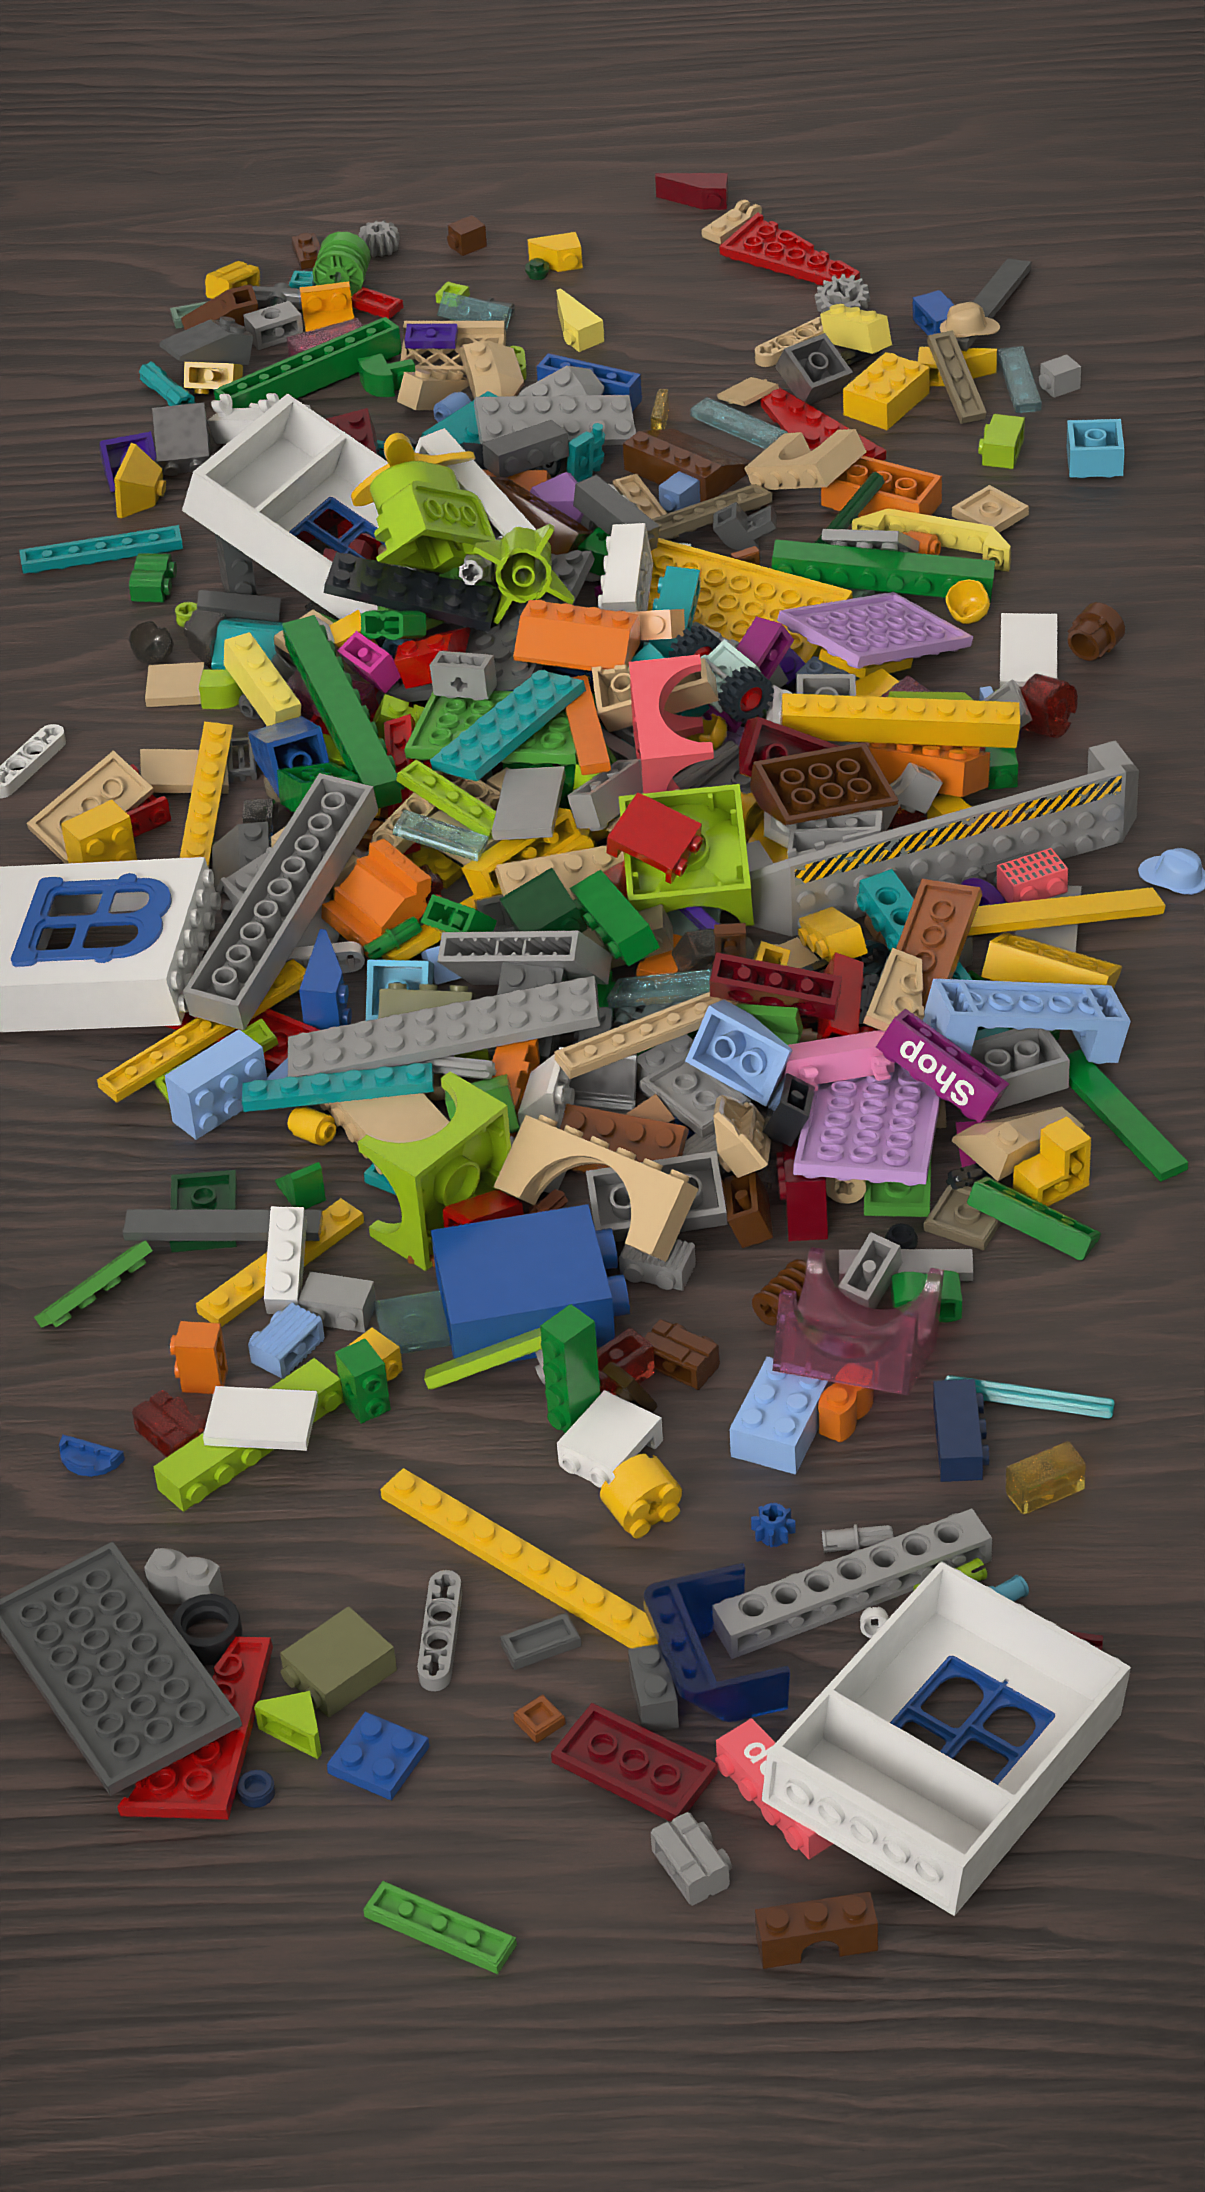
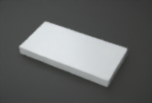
[1000,613,1057,690]

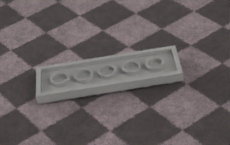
[474,395,636,446]

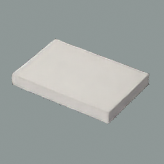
[203,1386,318,1451]

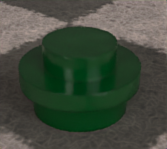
[525,258,550,280]

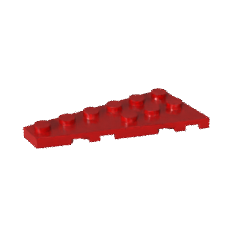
[761,388,886,461]

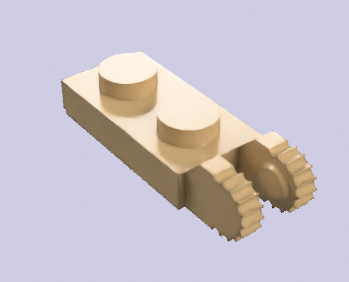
[702,199,762,245]

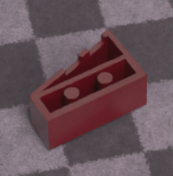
[776,1139,828,1241]

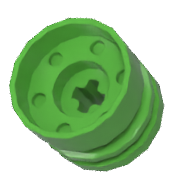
[313,232,371,296]

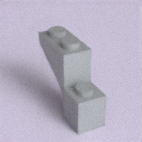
[867,762,943,831]

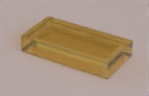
[651,389,669,430]

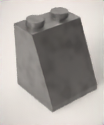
[152,403,211,476]

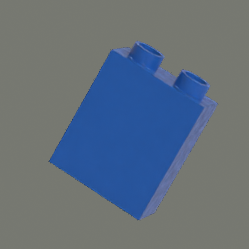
[431,1204,630,1363]

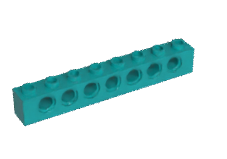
[856,869,1009,1041]

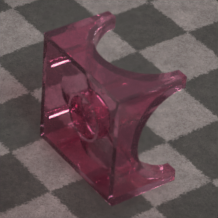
[772,1247,944,1395]

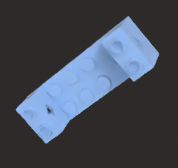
[923,979,1131,1064]

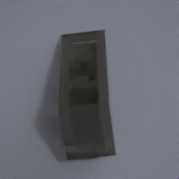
[671,928,756,978]

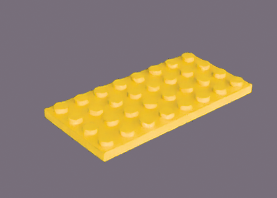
[647,538,853,663]

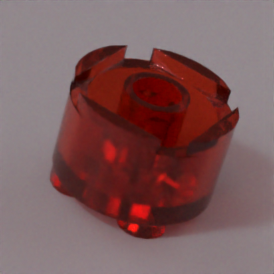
[1019,673,1078,738]

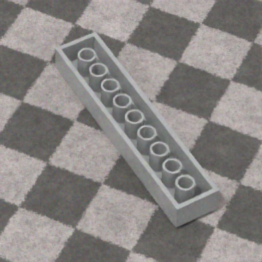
[183,773,378,1030]

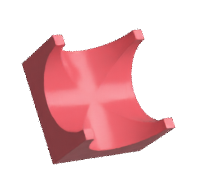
[629,654,714,794]

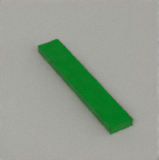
[1067,1049,1188,1182]

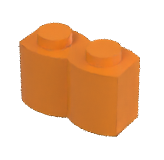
[818,1361,873,1443]

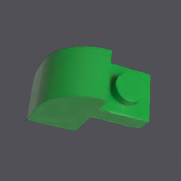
[358,354,415,397]

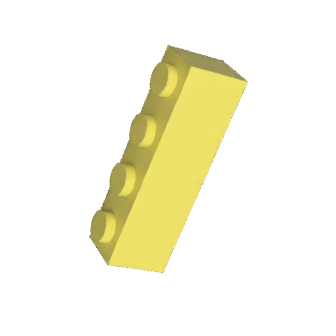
[224,632,301,726]

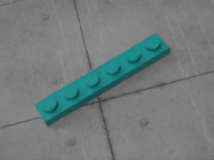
[19,525,183,574]
[242,1063,434,1112]

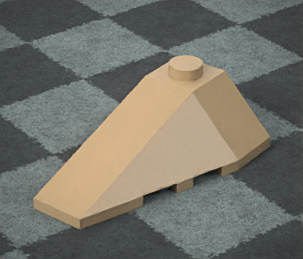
[952,1107,1085,1181]

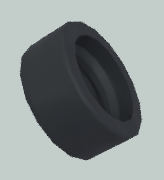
[172,1594,243,1664]

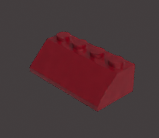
[739,717,839,778]

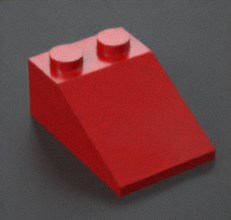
[394,627,471,689]

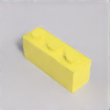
[820,304,892,354]

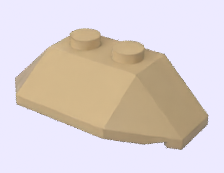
[459,341,524,399]
[713,1095,771,1178]

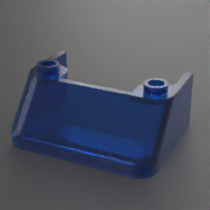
[644,1563,790,1722]

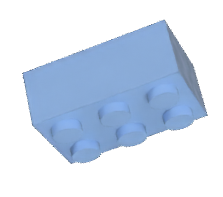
[165,1029,267,1140]
[729,1357,832,1475]

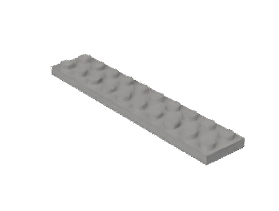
[288,976,600,1077]

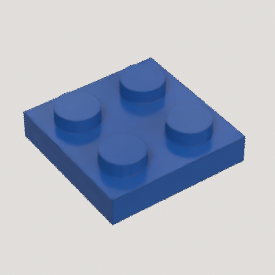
[327,1712,430,1801]

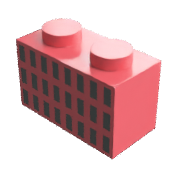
[997,848,1068,903]

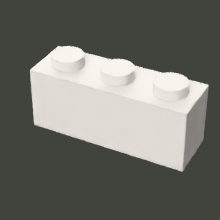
[264,1206,307,1314]

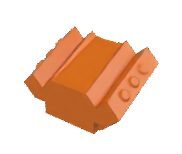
[321,839,432,958]

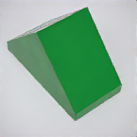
[275,1162,326,1210]

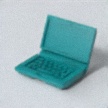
[211,618,283,670]

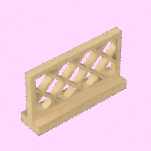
[400,321,507,375]

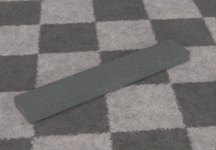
[123,1209,323,1241]

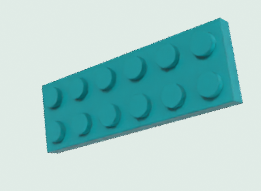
[430,670,586,781]

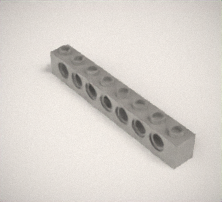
[712,1508,992,1659]

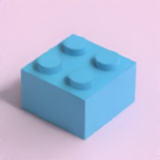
[1066,419,1124,478]

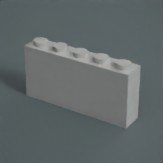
[437,931,612,985]

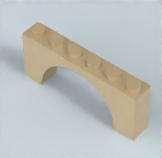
[494,1114,699,1262]

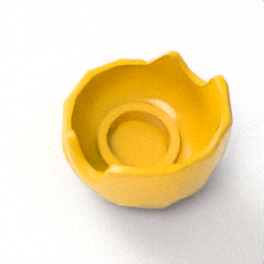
[946,579,990,624]
[685,713,727,751]

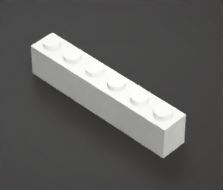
[415,428,536,540]

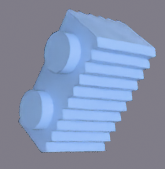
[248,1302,325,1379]

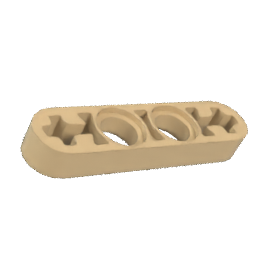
[755,316,824,367]

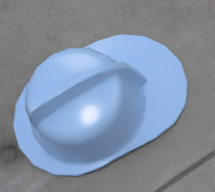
[1138,848,1205,895]

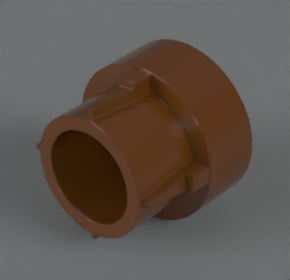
[1067,602,1125,661]

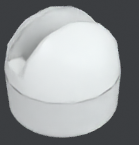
[860,1607,889,1638]

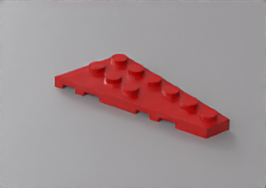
[719,212,860,285]
[117,1637,273,1820]

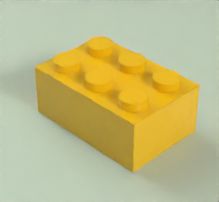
[843,352,930,430]

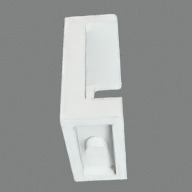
[557,1390,663,1488]

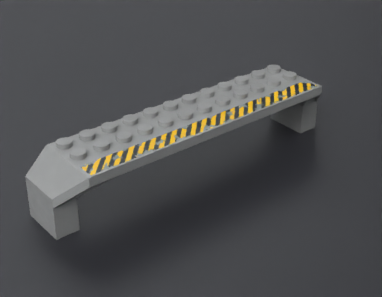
[746,740,1139,937]

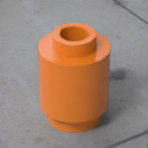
[903,530,941,555]

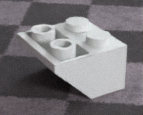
[518,1054,575,1129]

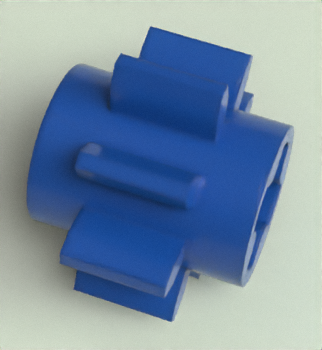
[751,1503,796,1547]

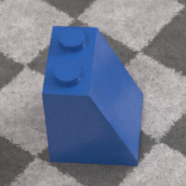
[248,716,329,798]

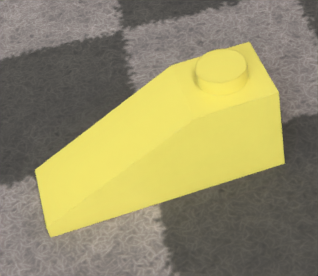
[556,288,604,352]

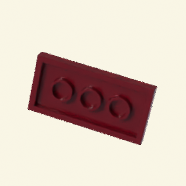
[551,1703,718,1822]

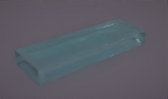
[437,291,512,331]
[393,810,489,862]

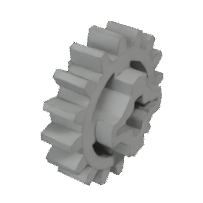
[815,274,870,313]

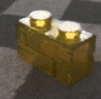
[1006,1441,1086,1515]

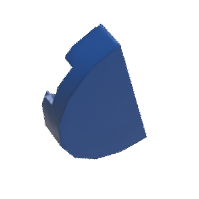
[59,1434,125,1477]

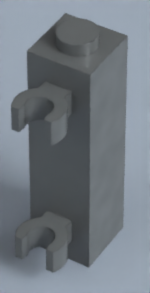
[573,475,660,551]

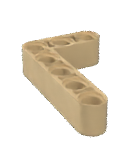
[368,770,501,855]

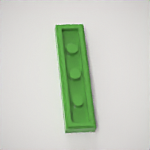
[363,1881,517,1974]

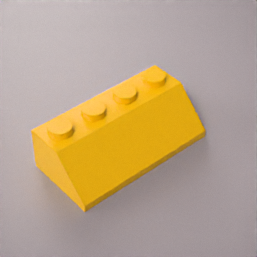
[981,932,1122,989]

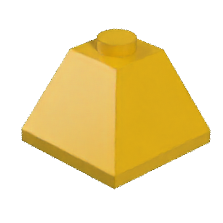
[114,443,166,518]

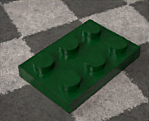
[170,1170,237,1252]

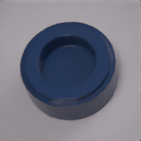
[237,1770,275,1808]

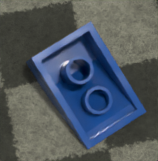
[299,929,352,1030]

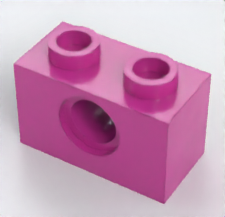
[337,631,401,694]

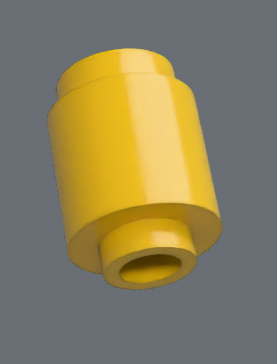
[287,1107,336,1146]

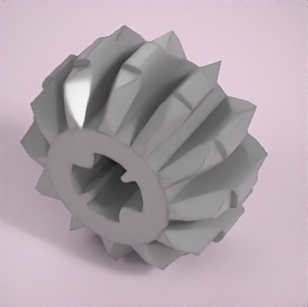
[359,220,400,258]

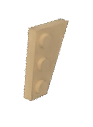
[863,948,925,1031]

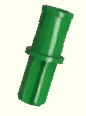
[363,916,422,960]

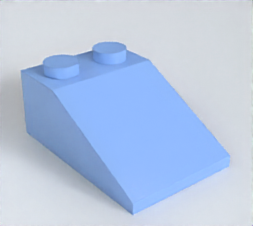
[685,999,792,1106]

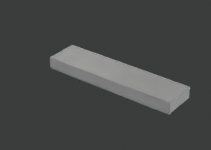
[839,1249,973,1282]

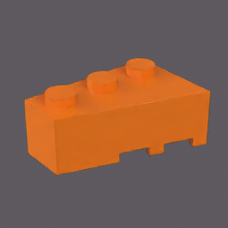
[492,1039,541,1138]

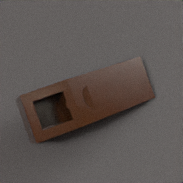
[181,284,259,330]

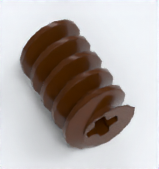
[752,1259,824,1326]

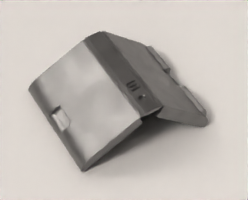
[559,1047,637,1115]

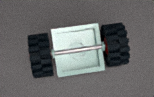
[669,626,774,724]

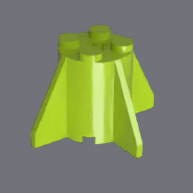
[473,524,574,624]

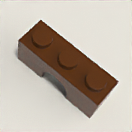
[755,1891,878,1969]

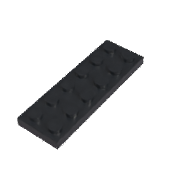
[324,552,500,632]

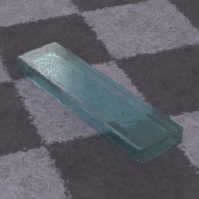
[997,346,1042,413]
[690,397,788,449]

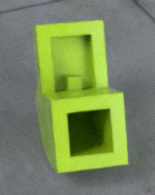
[199,668,244,709]

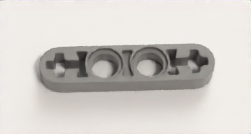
[417,1570,462,1691]

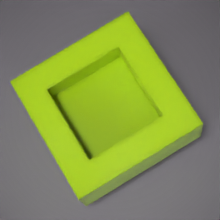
[435,282,470,308]

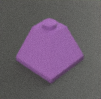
[530,472,584,523]

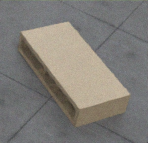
[319,1093,449,1175]

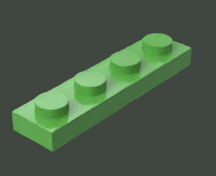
[34,1240,153,1328]

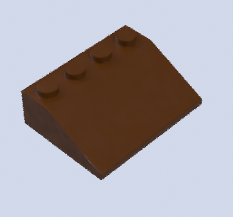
[623,429,751,502]
[489,476,593,555]
[750,742,899,826]

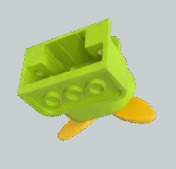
[351,433,496,573]

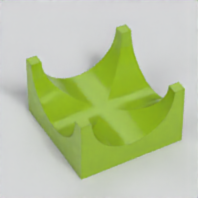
[619,784,754,926]
[358,1071,516,1271]

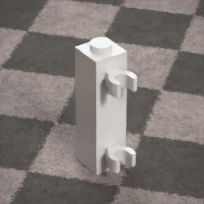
[207,393,279,444]

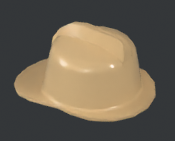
[940,302,1000,338]

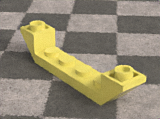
[852,508,1011,572]

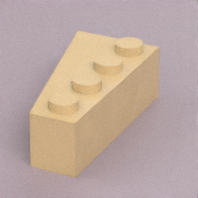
[592,658,719,732]

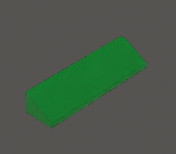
[967,1177,1101,1260]

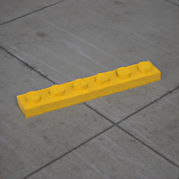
[196,1198,364,1327]

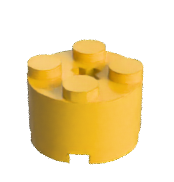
[600,1454,682,1539]

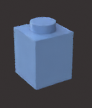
[658,471,700,513]

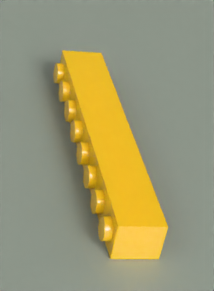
[780,693,1020,748]

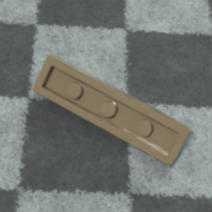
[927,330,987,424]

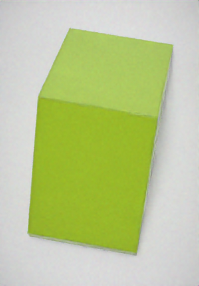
[254,1691,322,1759]

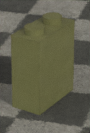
[280,1606,397,1718]

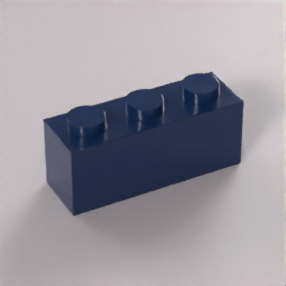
[933,1379,989,1482]

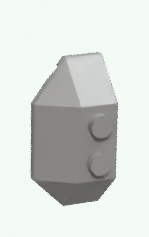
[518,366,604,396]

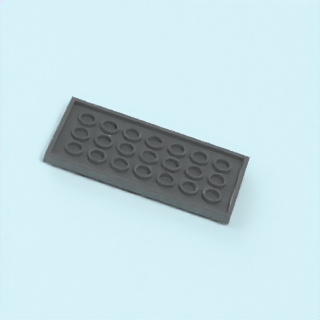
[0,1541,242,1796]

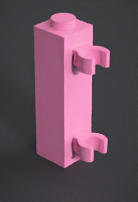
[779,1030,894,1091]

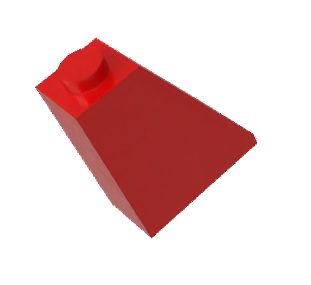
[442,1189,523,1228]

